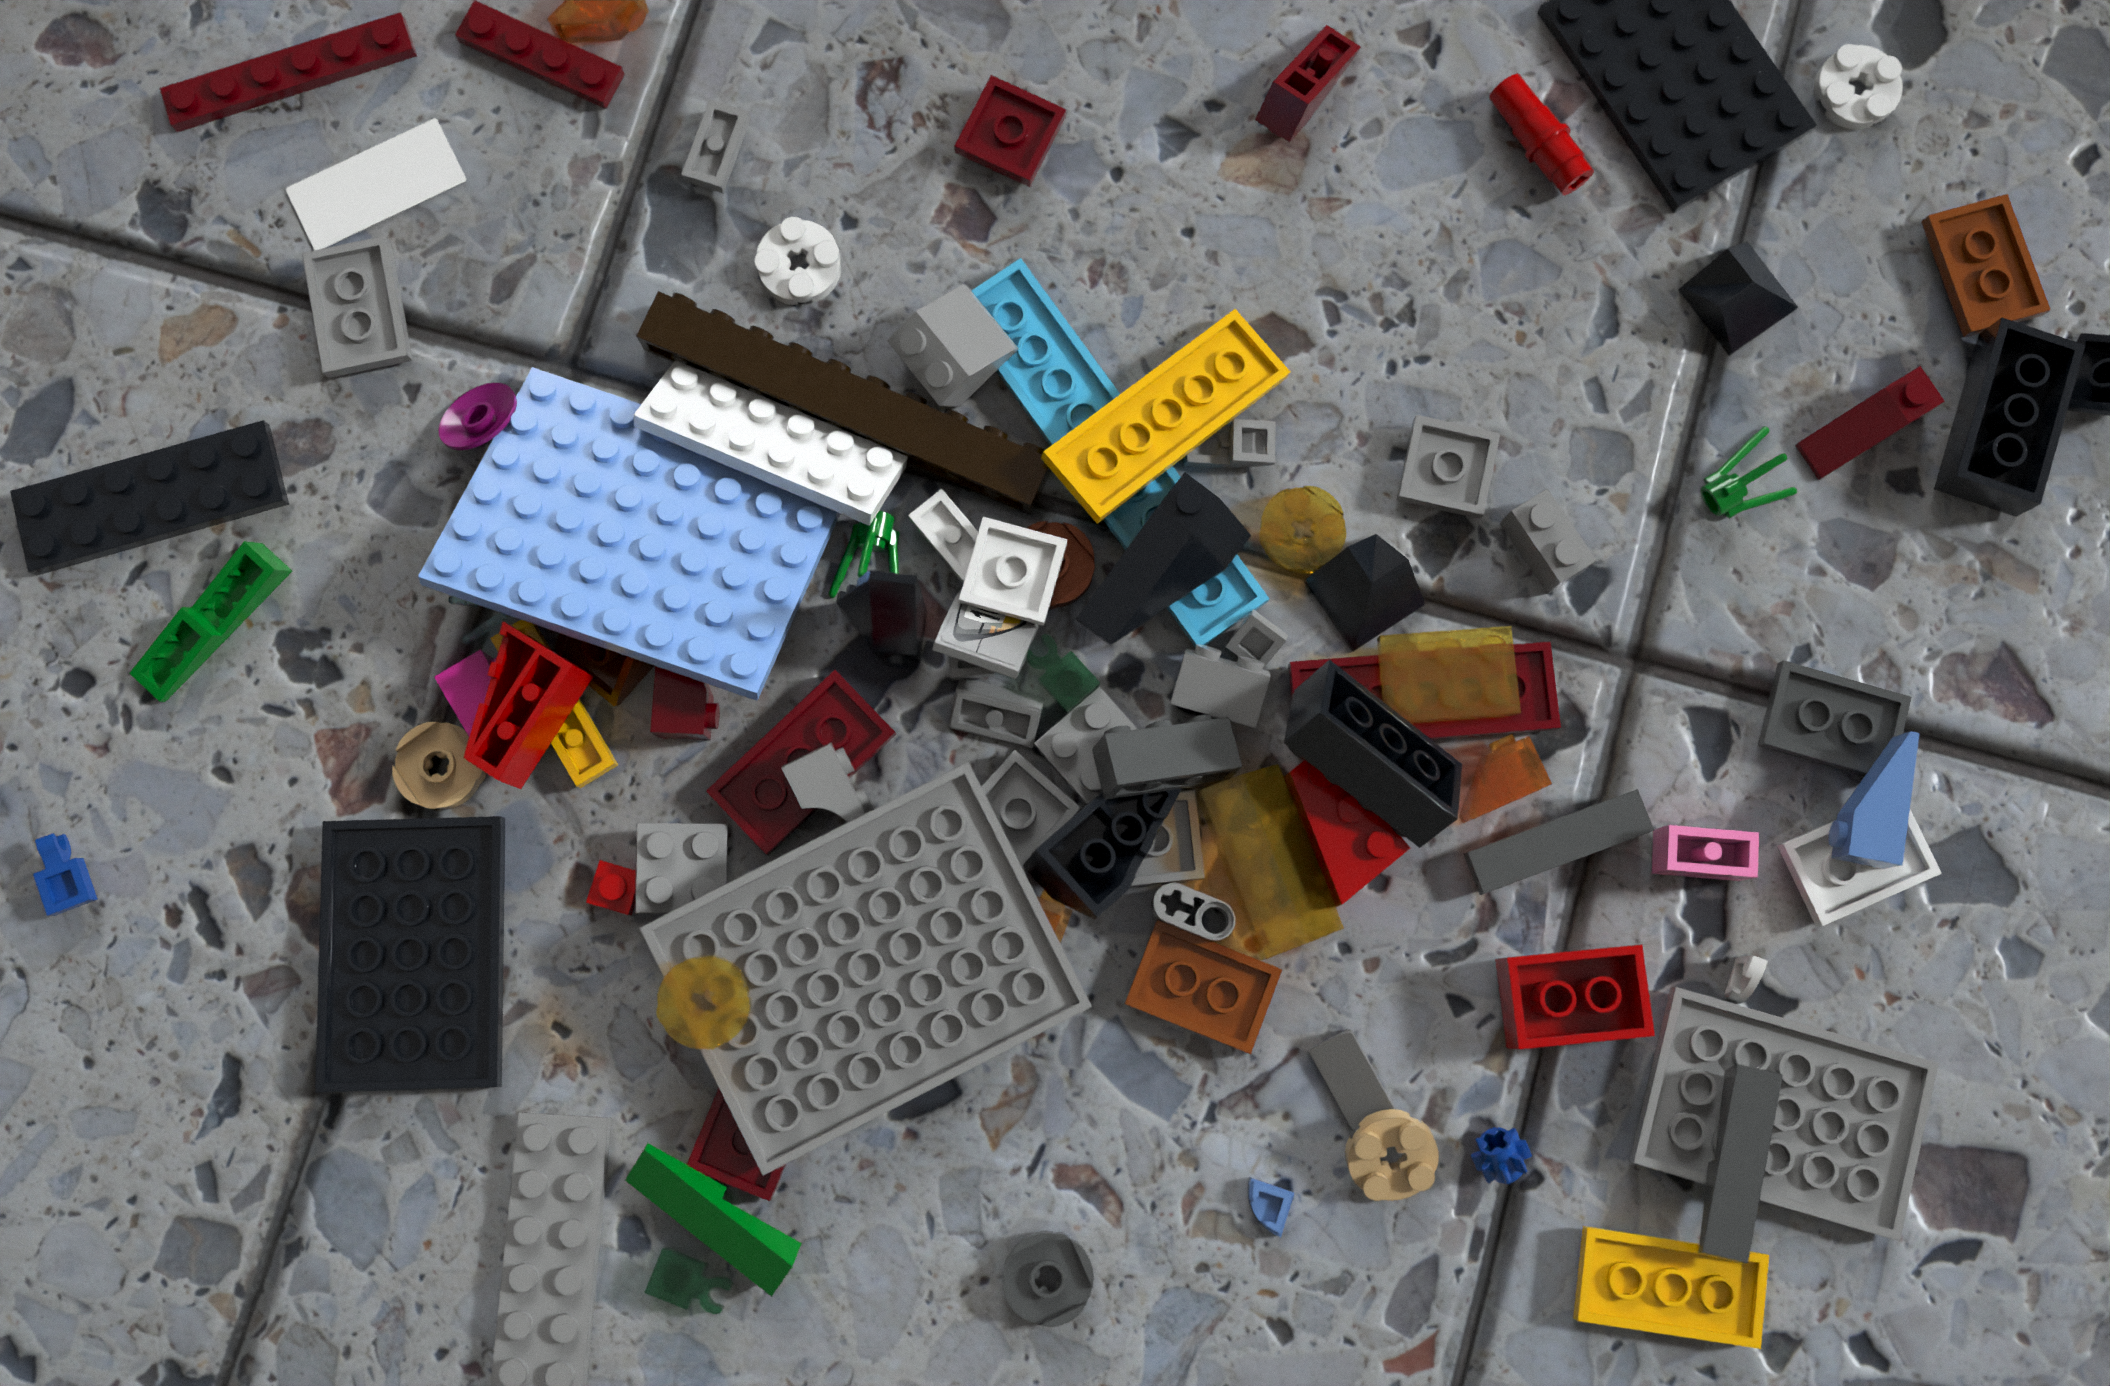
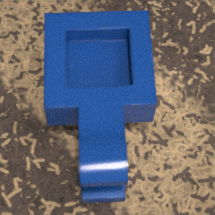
[33,833,98,916]

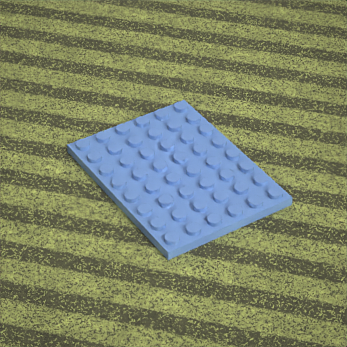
[418,367,840,701]

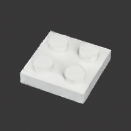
[959,517,1067,626]

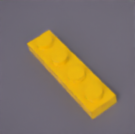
[490,620,618,788]

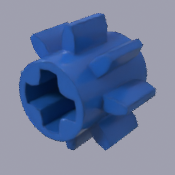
[1471,1127,1532,1184]

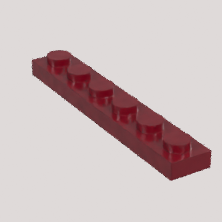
[159,12,417,133]

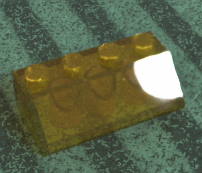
[1196,764,1344,960]

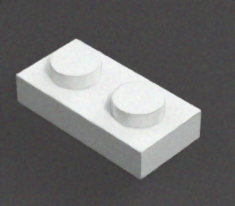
[908,489,978,583]

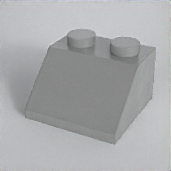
[887,284,1019,407]

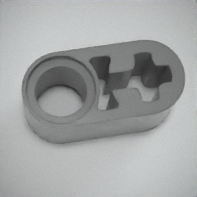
[1151,883,1236,942]

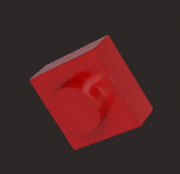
[586,860,636,916]

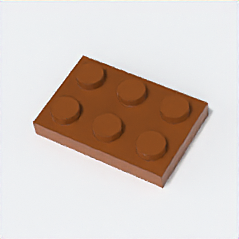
[1921,194,2051,338]
[1124,920,1283,1054]

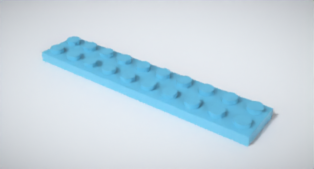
[971,258,1269,647]

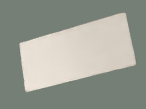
[286,118,466,250]

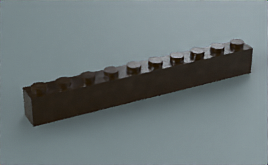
[636,291,1051,516]

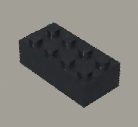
[1934,318,2085,517]
[1284,660,1462,848]

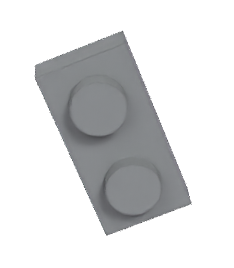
[681,99,751,194]

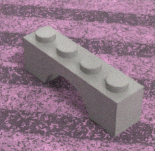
[782,742,874,823]

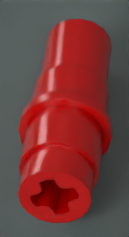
[1489,73,1594,195]

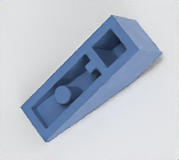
[1829,731,1920,869]

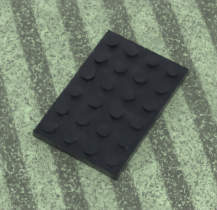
[1537,0,1817,213]
[315,816,505,1093]

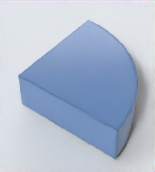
[1248,1177,1294,1237]

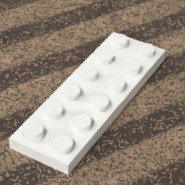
[634,360,908,526]

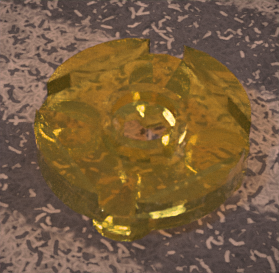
[1259,486,1346,574]
[656,955,752,1050]

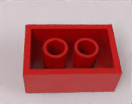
[1495,944,1655,1049]

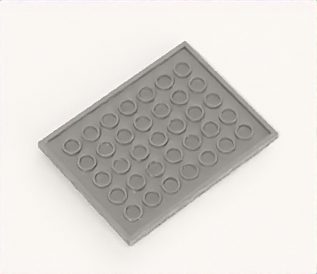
[639,762,1092,1175]

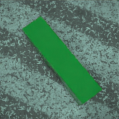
[129,541,292,702]
[625,1143,802,1297]

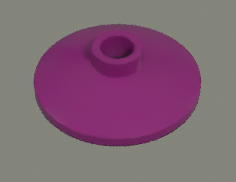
[438,382,517,451]

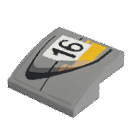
[932,588,1040,679]

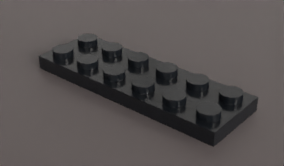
[10,420,289,576]

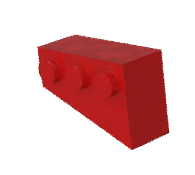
[463,621,594,789]
[1284,760,1410,908]

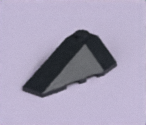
[1076,472,1251,646]
[836,570,927,668]
[1023,788,1182,920]

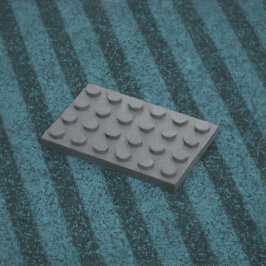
[1629,987,1939,1241]

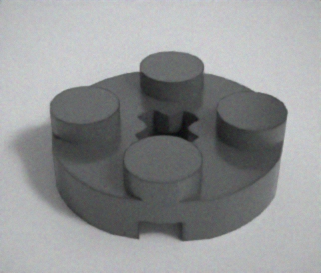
[1002,1231,1094,1327]

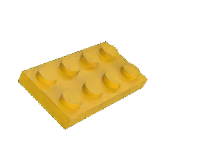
[1573,1226,1769,1349]

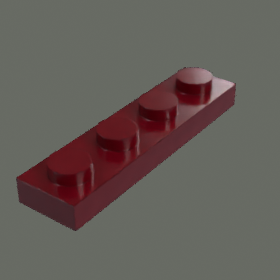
[455,0,625,109]

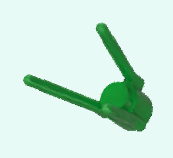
[1700,426,1797,519]
[828,511,900,598]

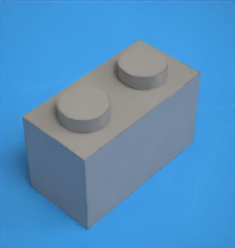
[1500,488,1597,594]
[1170,644,1271,728]

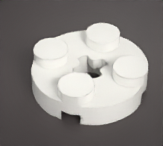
[1813,44,1903,130]
[755,217,841,305]

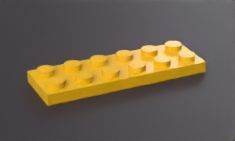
[1041,309,1290,524]

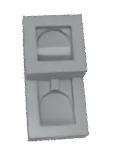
[1184,419,1276,468]

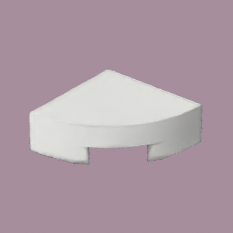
[1724,955,1768,1004]

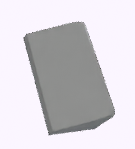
[948,679,1045,748]
[1308,1029,1395,1131]

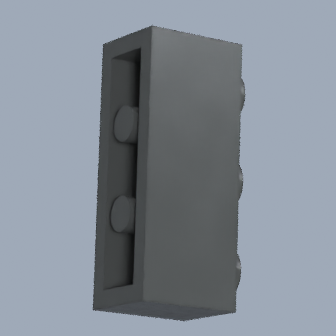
[1092,715,1242,800]

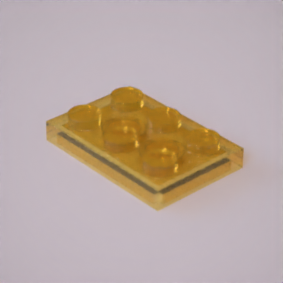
[1377,626,1521,723]

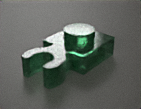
[1026,634,1100,714]
[644,1247,734,1314]

